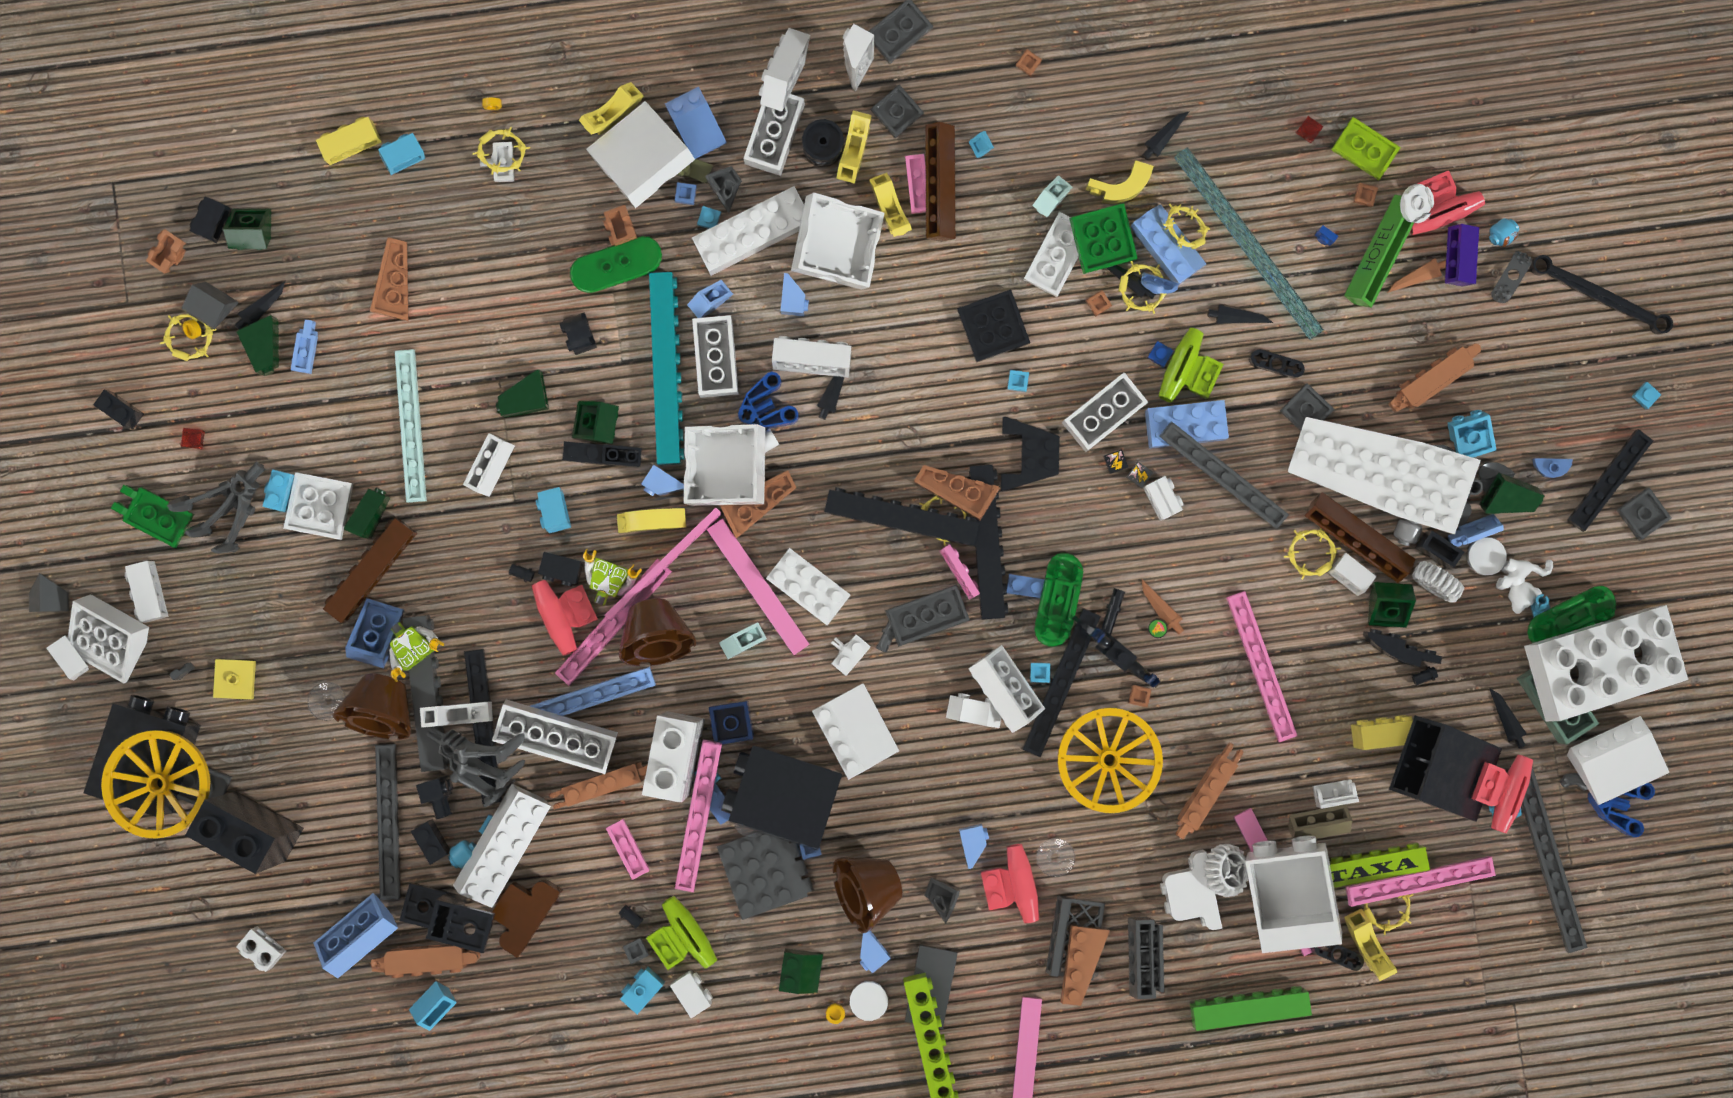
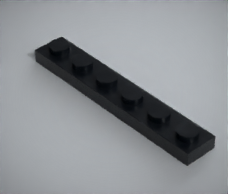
[1567,429,1654,532]

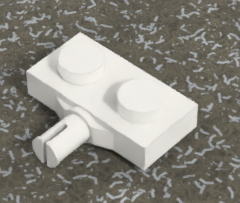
[480,142,514,182]
[831,634,871,676]

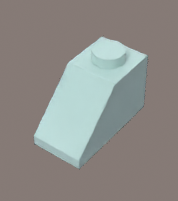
[1032,175,1073,217]
[719,622,767,659]

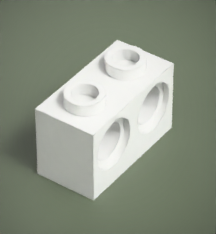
[236,926,287,972]

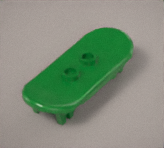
[570,236,662,293]
[1034,553,1084,647]
[1527,586,1616,643]

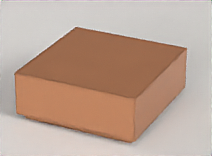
[1015,49,1042,77]
[1354,183,1378,207]
[1086,290,1112,317]
[1128,685,1152,708]

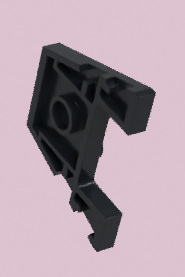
[1001,417,1060,491]

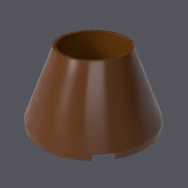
[618,598,696,666]
[333,673,411,740]
[832,857,903,933]

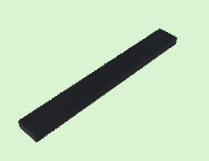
[1022,609,1101,757]
[464,649,503,805]

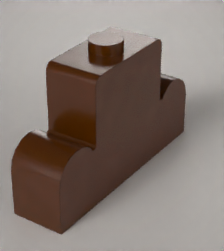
[491,879,563,958]

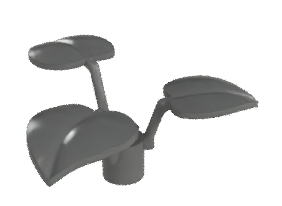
[1433,445,1515,530]

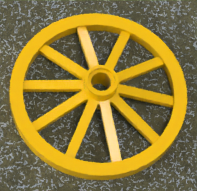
[1057,708,1163,813]
[101,730,210,838]

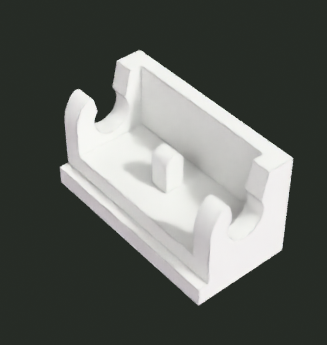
[1328,553,1376,596]
[47,636,89,681]
[1312,779,1359,809]

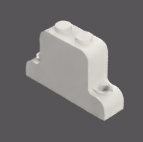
[1160,850,1222,930]

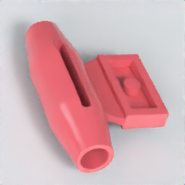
[1410,170,1485,235]
[532,580,598,656]
[1471,755,1533,834]
[981,843,1039,923]

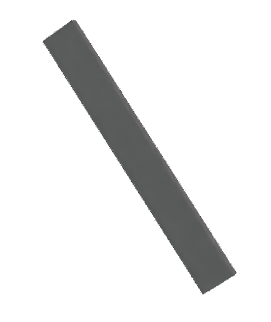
[1159,421,1289,529]
[375,744,401,900]

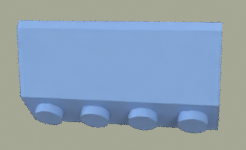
[1130,204,1206,285]
[313,893,398,978]

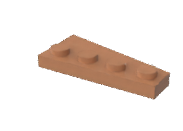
[370,237,409,321]
[914,465,1000,521]
[720,470,797,539]
[1060,925,1110,1006]

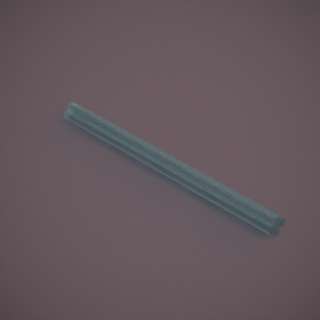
[1174,147,1324,340]

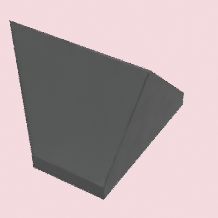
[705,166,742,213]
[29,573,69,612]
[924,878,960,924]

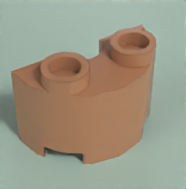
[603,205,637,246]
[146,229,186,274]

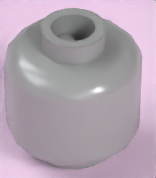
[1394,519,1422,546]

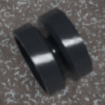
[802,119,844,167]

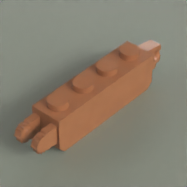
[1388,343,1482,412]
[1175,742,1244,840]
[549,762,647,809]
[371,944,481,978]

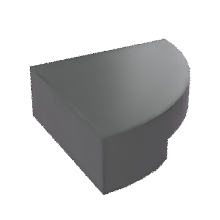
[169,662,195,680]

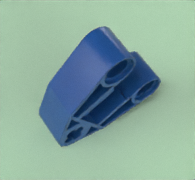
[738,372,799,429]
[1588,783,1655,837]

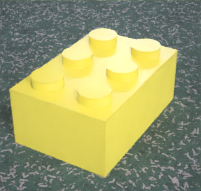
[1351,715,1413,750]

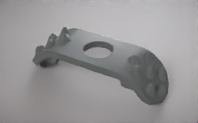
[1491,251,1532,303]

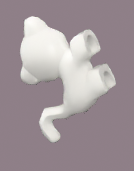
[1496,559,1553,614]

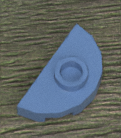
[1141,272,1179,294]
[1532,458,1573,478]

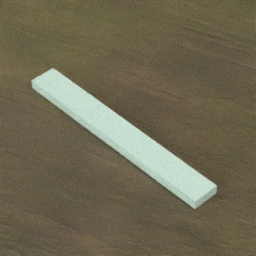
[395,349,427,503]

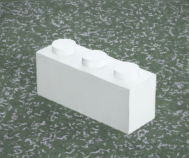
[463,433,515,497]
[125,561,169,623]

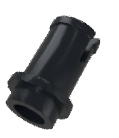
[509,563,535,583]
[1411,666,1438,686]
[618,905,644,929]

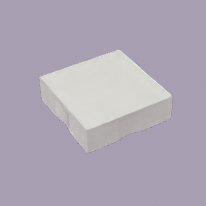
[586,101,695,208]
[791,193,884,290]
[684,424,765,506]

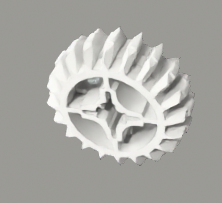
[1412,561,1464,602]
[1203,844,1249,897]

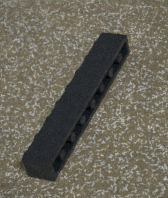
[969,464,1008,620]
[824,487,981,547]

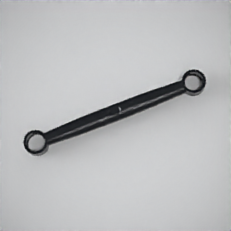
[1530,255,1673,335]

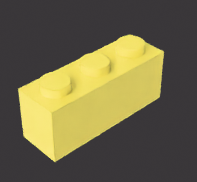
[316,117,382,165]

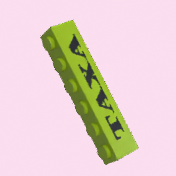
[1329,843,1430,888]

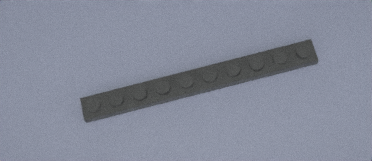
[1510,766,1588,953]

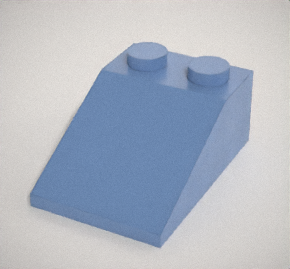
[665,87,727,159]
[345,598,404,669]

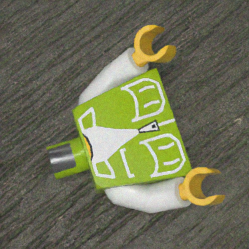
[583,549,642,606]
[389,622,445,682]

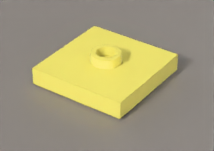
[213,659,256,700]

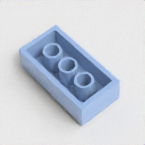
[1145,400,1229,449]

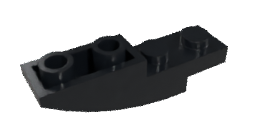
[562,441,642,467]
[1363,629,1442,667]

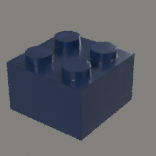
[709,700,754,744]

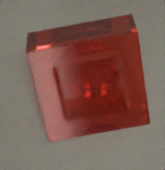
[1296,116,1324,143]
[181,428,205,450]

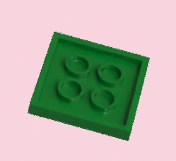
[1069,203,1138,274]

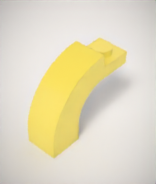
[579,82,644,135]
[836,110,872,184]
[1086,161,1154,204]
[869,173,912,237]
[617,508,686,533]
[1344,909,1397,981]

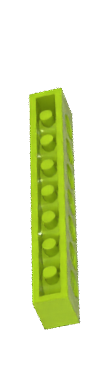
[903,972,959,1098]

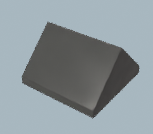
[182,282,238,330]

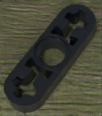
[1249,349,1305,379]
[1310,945,1364,971]

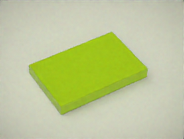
[1331,117,1401,180]

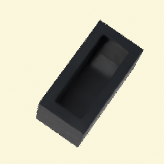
[189,196,232,244]
[93,389,144,429]
[1415,531,1464,569]
[538,552,584,587]
[411,819,450,865]

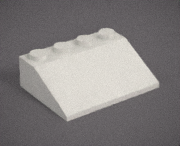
[68,594,149,684]
[812,683,899,780]
[1567,716,1669,805]

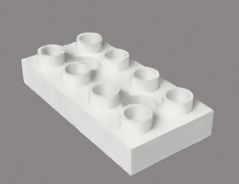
[1524,605,1688,722]

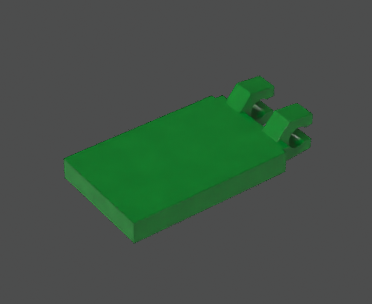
[110,485,195,548]

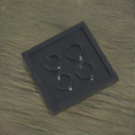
[957,289,1030,363]

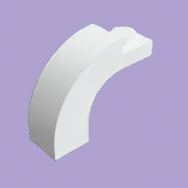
[420,702,493,728]

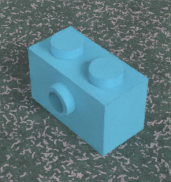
[378,133,425,175]
[262,469,294,512]
[536,487,571,533]
[620,967,665,1015]
[409,981,457,1031]

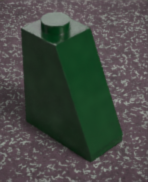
[236,315,279,376]
[496,370,549,418]
[1479,472,1545,514]
[344,487,390,539]

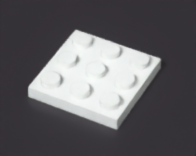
[283,472,353,540]

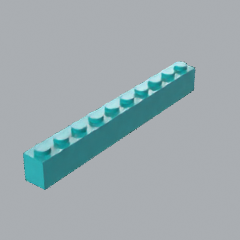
[649,272,685,465]

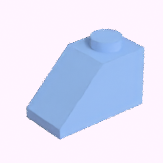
[781,273,809,316]
[687,280,733,318]
[641,465,684,496]
[959,824,989,869]
[860,931,891,973]

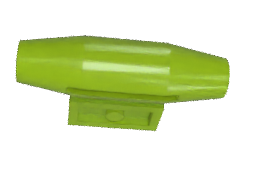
[1158,328,1224,403]
[646,896,717,970]

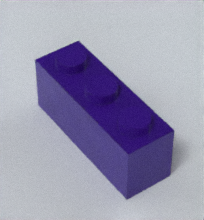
[1445,224,1479,287]

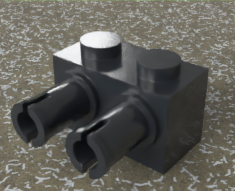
[416,775,453,820]

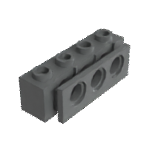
[1128,917,1164,999]

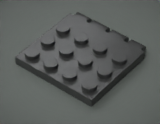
[717,832,814,920]

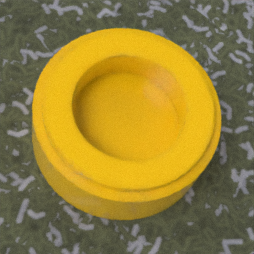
[482,97,502,110]
[183,319,201,339]
[826,1003,845,1024]

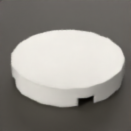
[1400,184,1434,223]
[1467,538,1507,575]
[850,981,888,1021]

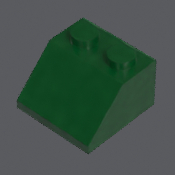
[223,209,271,250]
[572,401,619,444]
[1368,582,1416,628]
[779,948,823,994]

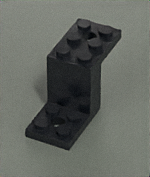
[399,882,495,953]

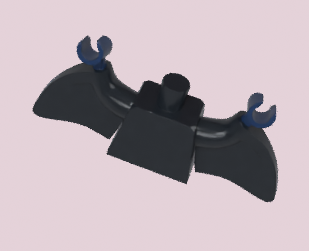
[1072,615,1160,688]

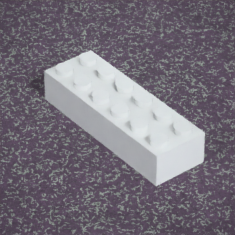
[692,186,804,276]
[492,699,618,774]
[453,784,551,908]

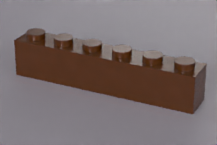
[925,121,956,242]
[1305,492,1416,583]
[323,518,417,623]

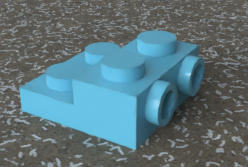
[1447,410,1496,458]

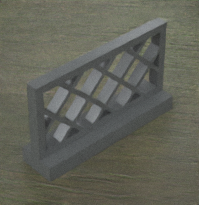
[1046,895,1105,980]

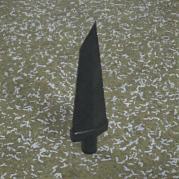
[1142,111,1190,160]
[1107,265,1156,299]
[235,281,285,330]
[1207,305,1273,324]
[817,376,845,420]
[1489,688,1527,748]

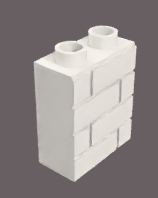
[642,711,705,802]
[1245,835,1342,953]

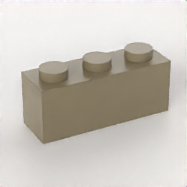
[1288,804,1352,839]

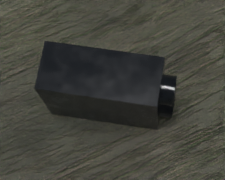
[83,695,201,817]
[1389,715,1502,822]
[721,745,842,851]
[185,791,304,874]

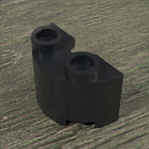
[559,312,597,355]

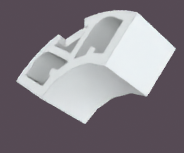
[946,693,1002,728]

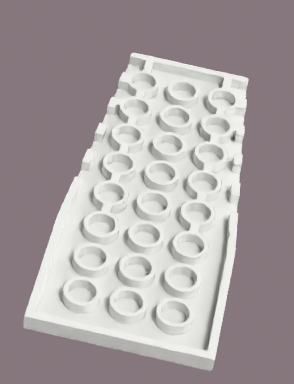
[1288,417,1481,534]

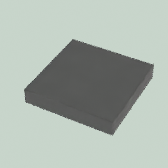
[871,84,924,138]
[1280,383,1335,431]
[1616,487,1672,541]

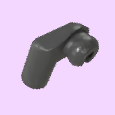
[1560,773,1588,791]

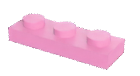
[905,154,926,214]
[940,544,980,600]
[606,819,650,880]

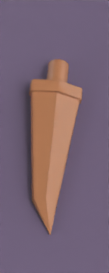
[1387,258,1446,293]
[1141,578,1184,635]

